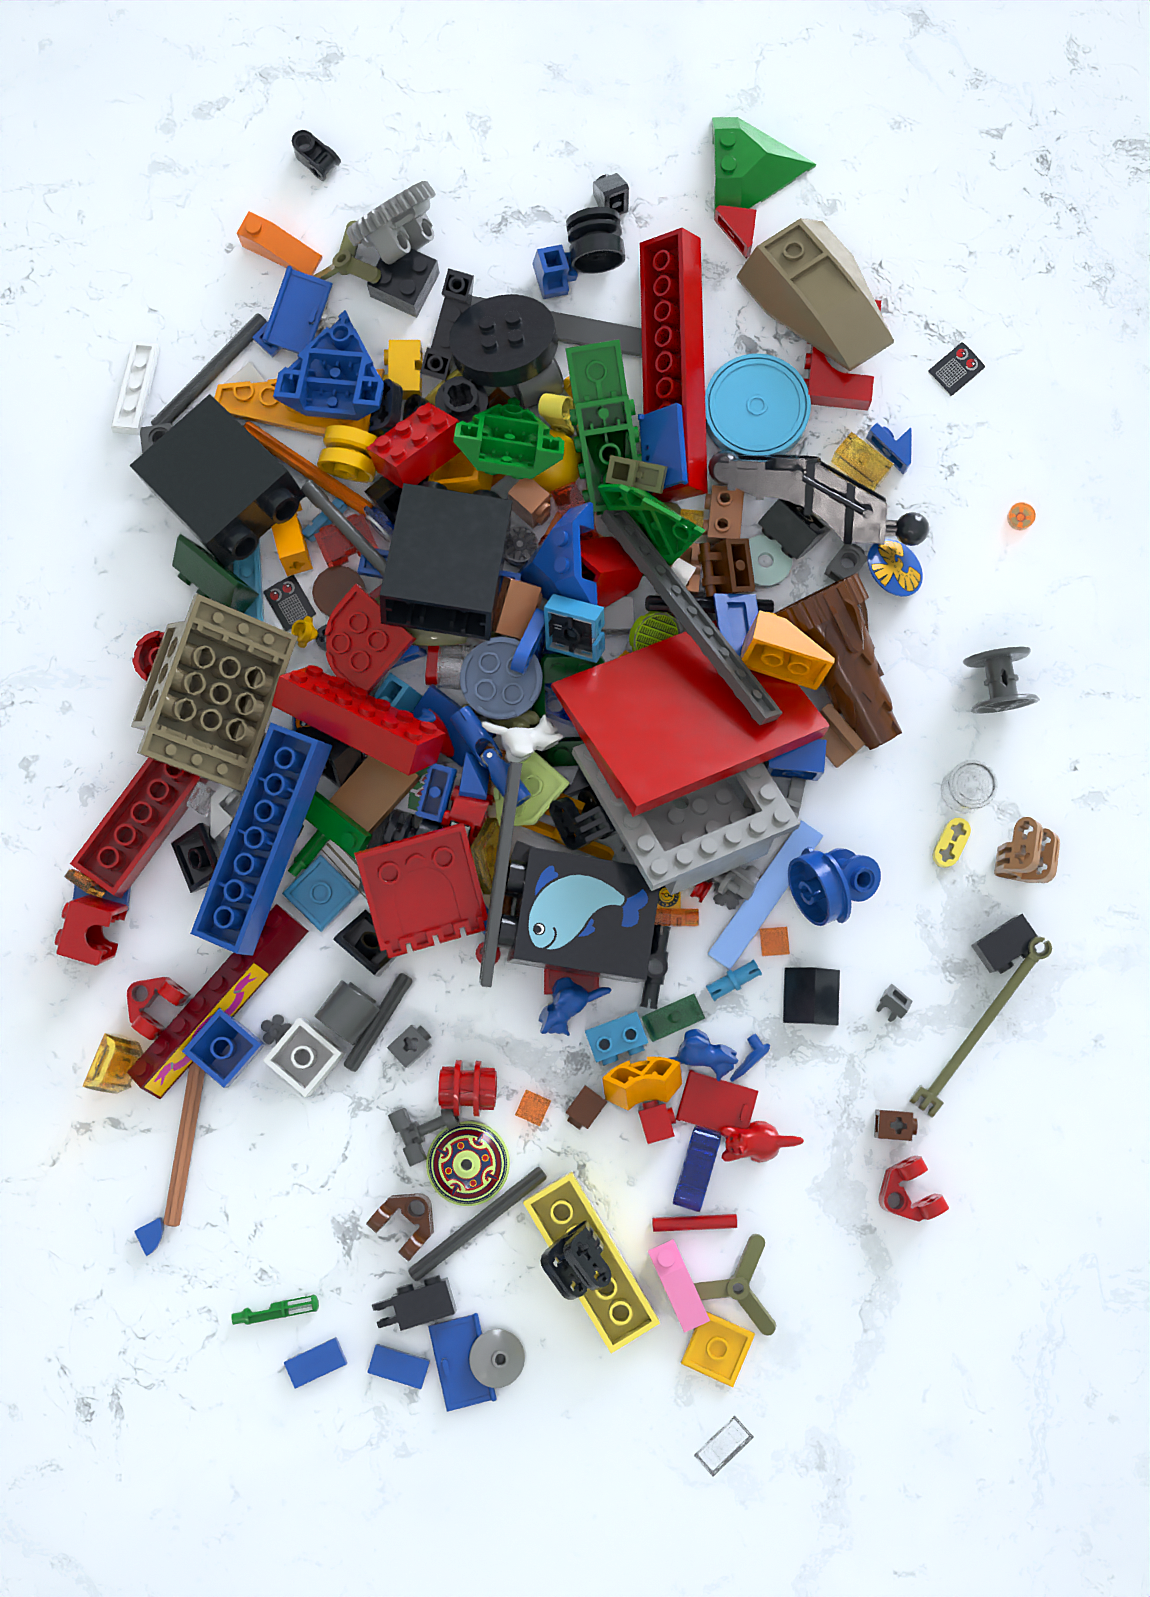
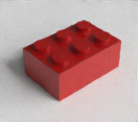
[366,402,461,488]

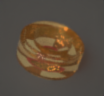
[1007,502,1036,531]

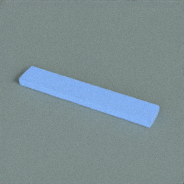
[707,820,824,970]

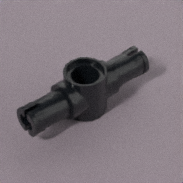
[640,924,671,1009]

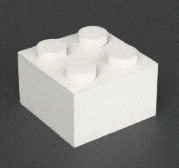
[263,1017,346,1097]

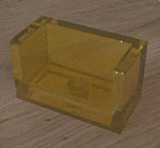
[831,431,894,491]

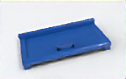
[262,266,333,354]
[638,403,688,493]
[412,684,496,767]
[428,1313,497,1412]

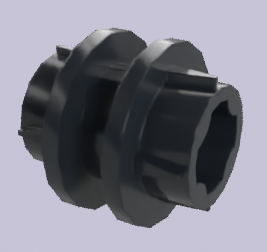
[435,376,490,423]

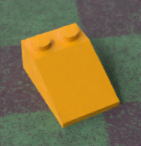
[740,610,835,690]

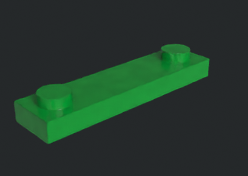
[305,790,373,859]

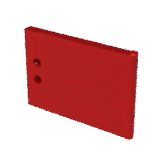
[676,1069,759,1132]

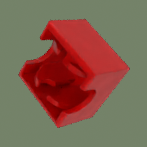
[55,894,128,966]

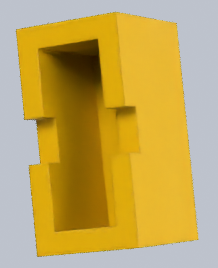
[383,340,423,400]

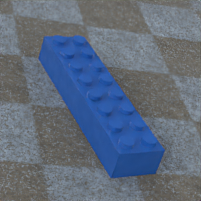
[190,723,332,956]

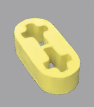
[932,818,971,868]

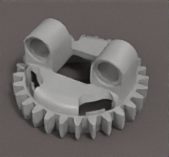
[346,181,436,264]

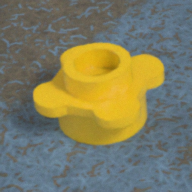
[291,616,318,648]

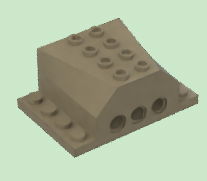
[131,594,298,792]

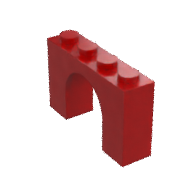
[803,300,882,411]

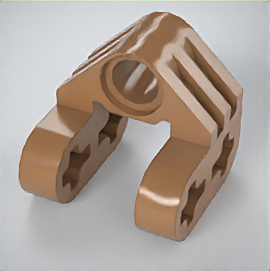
[994,817,1060,883]

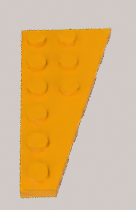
[214,369,385,437]

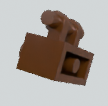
[698,538,756,597]

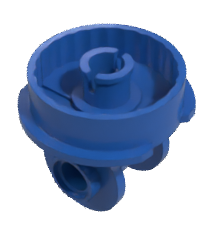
[788,847,881,926]

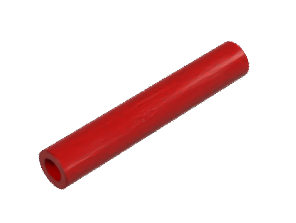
[652,1214,737,1232]

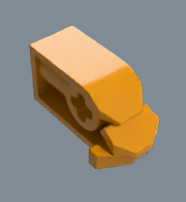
[271,502,313,576]

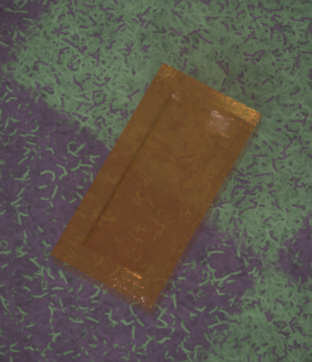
[64,869,107,898]

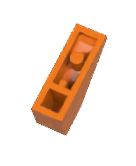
[236,211,323,276]

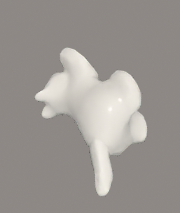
[482,715,564,763]

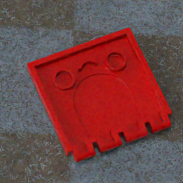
[354,823,488,959]

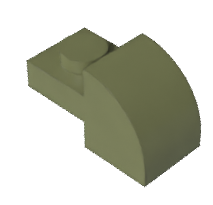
[605,455,668,494]

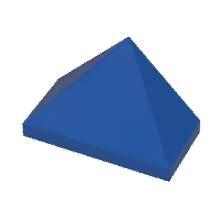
[459,753,490,800]

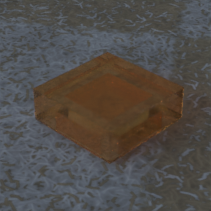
[759,927,790,957]
[515,1089,552,1126]

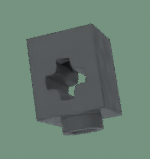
[387,1025,432,1068]

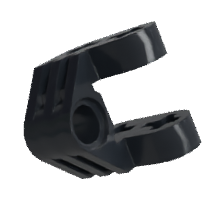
[369,379,429,437]
[549,788,618,850]
[540,1220,611,1300]

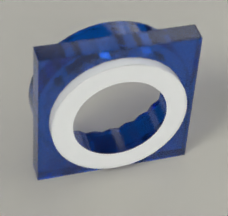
[363,506,394,543]

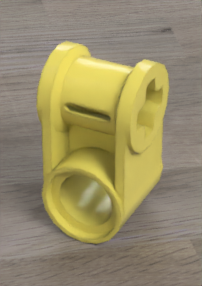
[538,393,575,436]

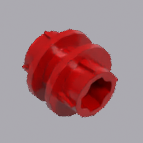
[438,1060,497,1117]

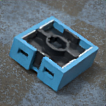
[544,594,605,663]

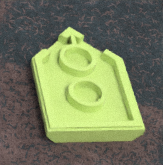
[494,751,570,827]

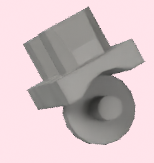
[713,865,761,900]

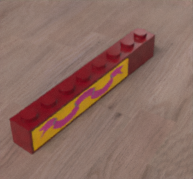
[127,903,309,1099]

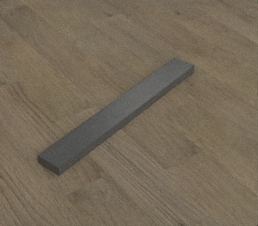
[471,296,642,357]
[479,761,522,987]

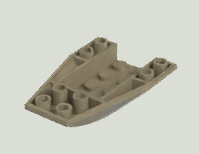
[736,218,894,371]

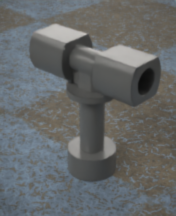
[388,1108,460,1167]

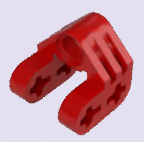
[127,977,191,1040]
[878,1156,949,1222]

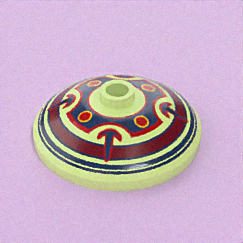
[426,1121,510,1206]

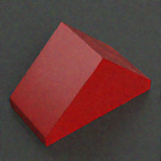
[714,205,757,259]

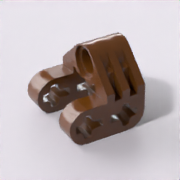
[366,1193,434,1262]

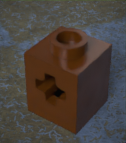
[565,1085,608,1130]
[874,1109,918,1141]

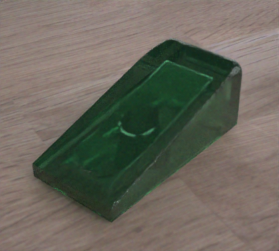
[641,994,706,1042]

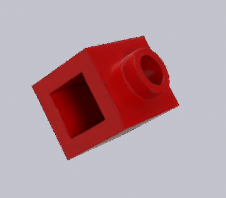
[638,1100,676,1144]

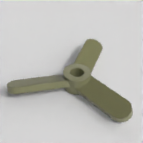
[313,220,381,284]
[694,1234,776,1336]

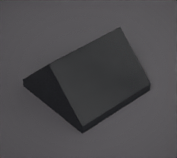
[171,823,221,893]
[333,909,407,977]
[783,967,840,1026]

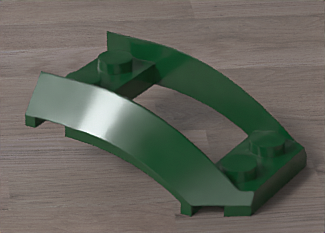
[532,653,605,767]

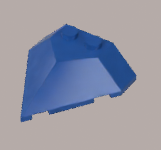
[273,310,384,421]
[518,502,598,606]

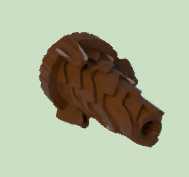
[774,573,903,750]

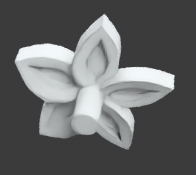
[317,304,339,331]

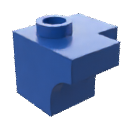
[532,244,578,300]

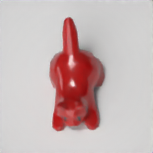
[720,1121,804,1163]

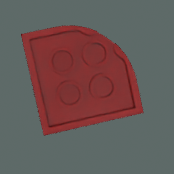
[325,584,416,695]

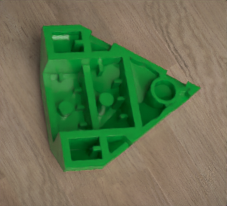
[712,117,817,217]
[454,396,565,479]
[598,484,706,576]

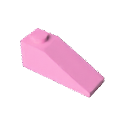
[648,1239,710,1333]

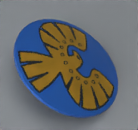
[867,539,923,597]

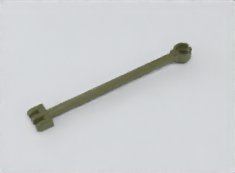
[909,936,1052,1118]

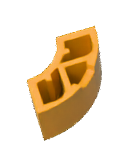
[602,1056,682,1111]

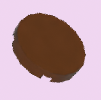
[312,565,366,617]

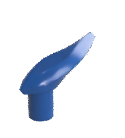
[730,1034,770,1082]

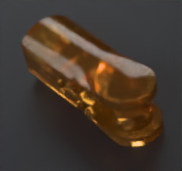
[655,908,699,927]

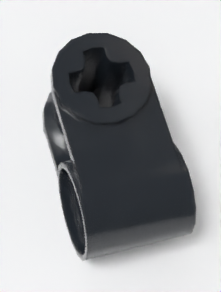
[291,130,341,181]

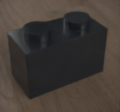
[971,914,1040,974]

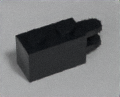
[371,1275,457,1331]

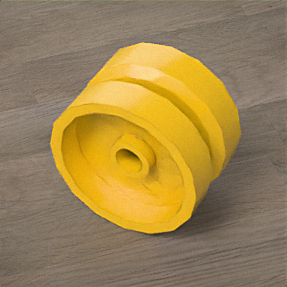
[317,425,378,483]

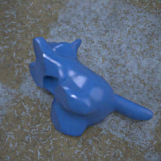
[538,977,612,1036]
[669,1029,739,1081]

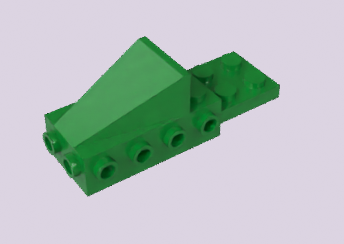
[565,339,642,515]

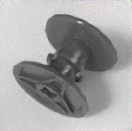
[962,646,1040,714]

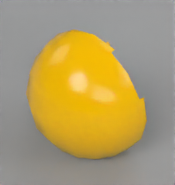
[532,429,582,497]

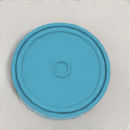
[705,353,811,456]

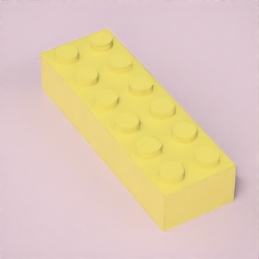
[523,1171,660,1354]

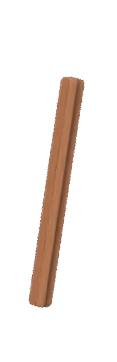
[163,1062,205,1227]

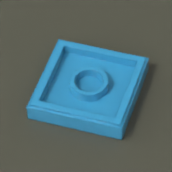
[282,854,360,932]

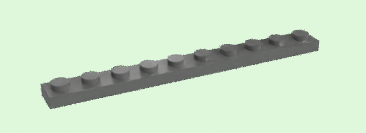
[600,510,782,725]

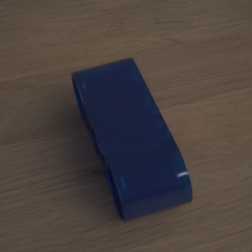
[672,1125,722,1212]

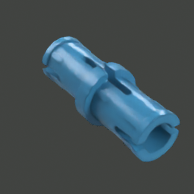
[706,959,762,1001]

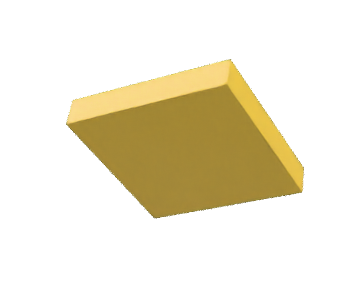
[680,1311,755,1387]

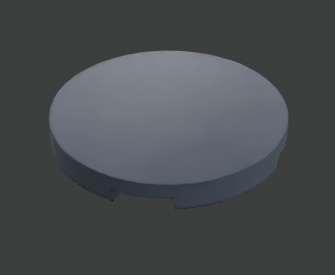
[460,637,543,720]

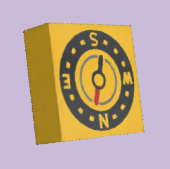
[657,886,681,910]

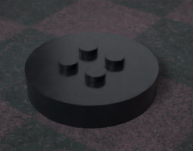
[449,294,558,388]

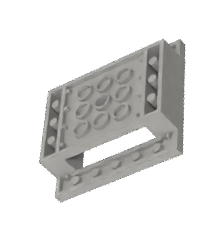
[572,744,801,895]

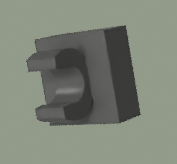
[876,983,913,1022]

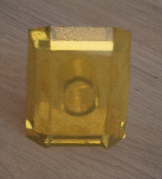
[82,1033,143,1094]

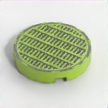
[629,611,680,652]

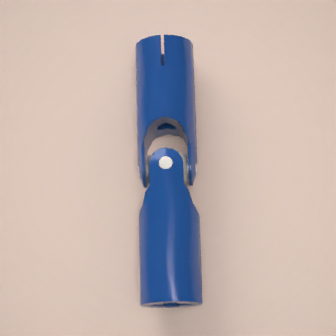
[450,705,532,807]

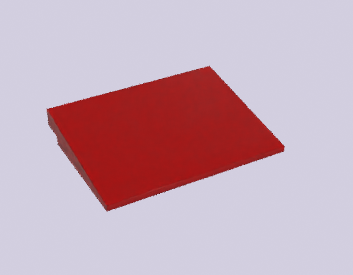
[551,620,830,817]

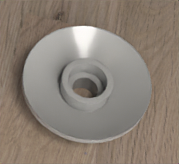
[469,1329,525,1388]

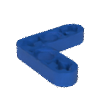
[510,608,545,674]

